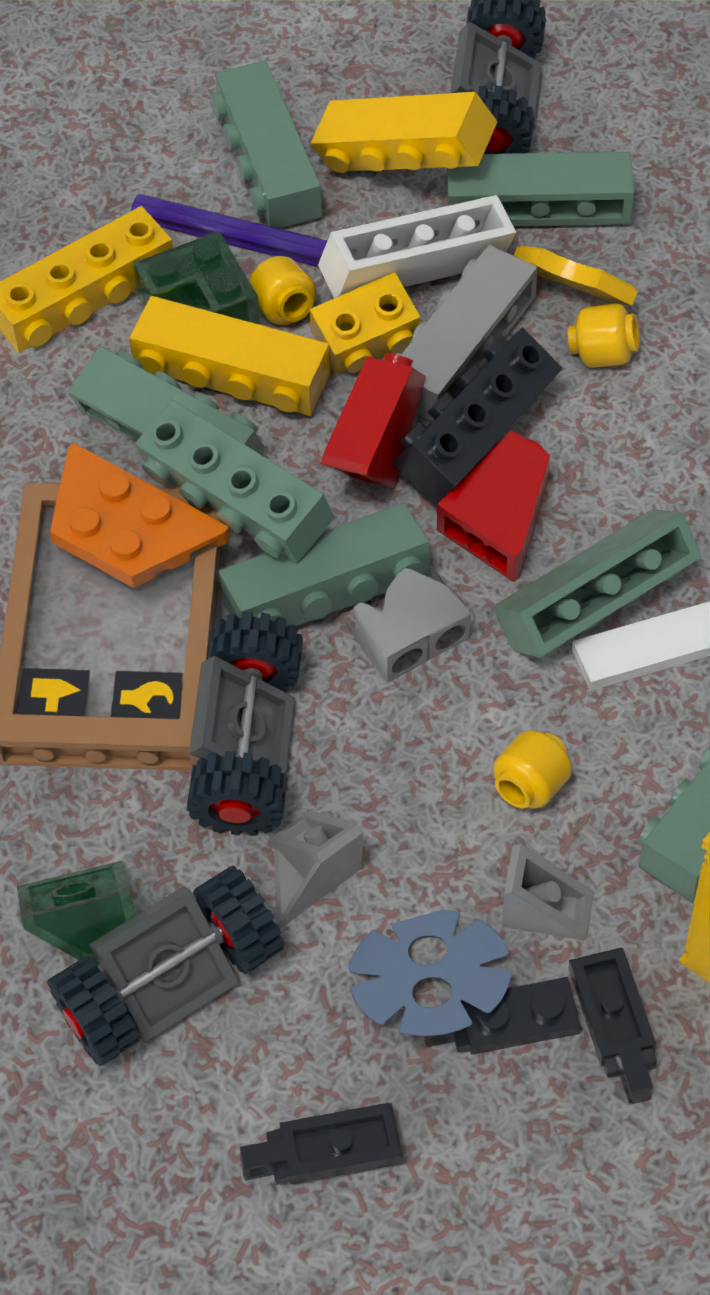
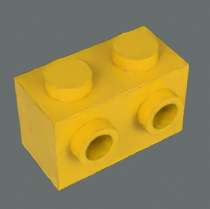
[309,272,421,375]

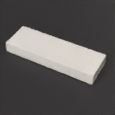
[572,601,710,691]

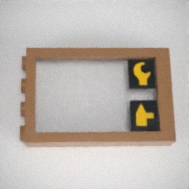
[0,482,222,771]

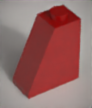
[320,353,426,489]
[437,430,550,582]

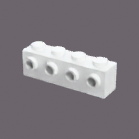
[318,195,516,298]

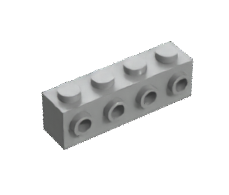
[396,245,537,421]

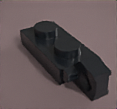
[568,947,657,1105]
[423,977,581,1055]
[240,1103,403,1185]

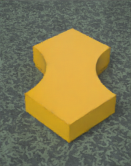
[513,245,638,306]

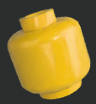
[248,256,316,326]
[567,303,640,368]
[493,730,572,809]

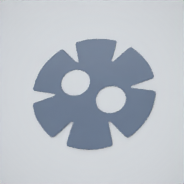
[349,910,512,1036]

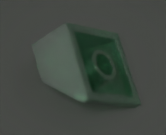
[17,861,136,965]

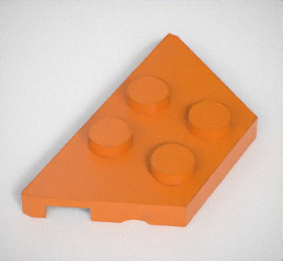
[50,443,230,588]

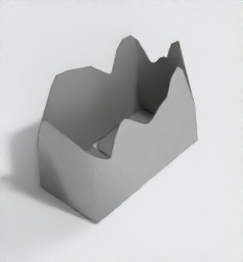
[343,567,471,683]

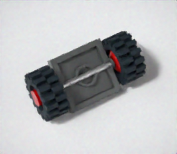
[451,0,546,154]
[187,611,303,836]
[47,866,285,1066]

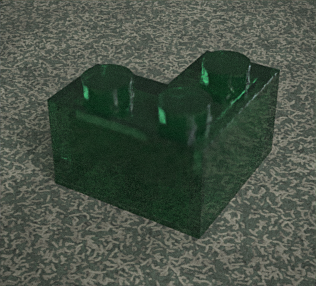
[133,231,260,325]

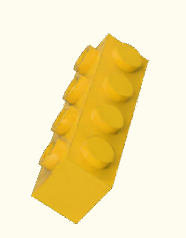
[310,92,498,173]
[0,206,175,353]
[129,296,331,416]

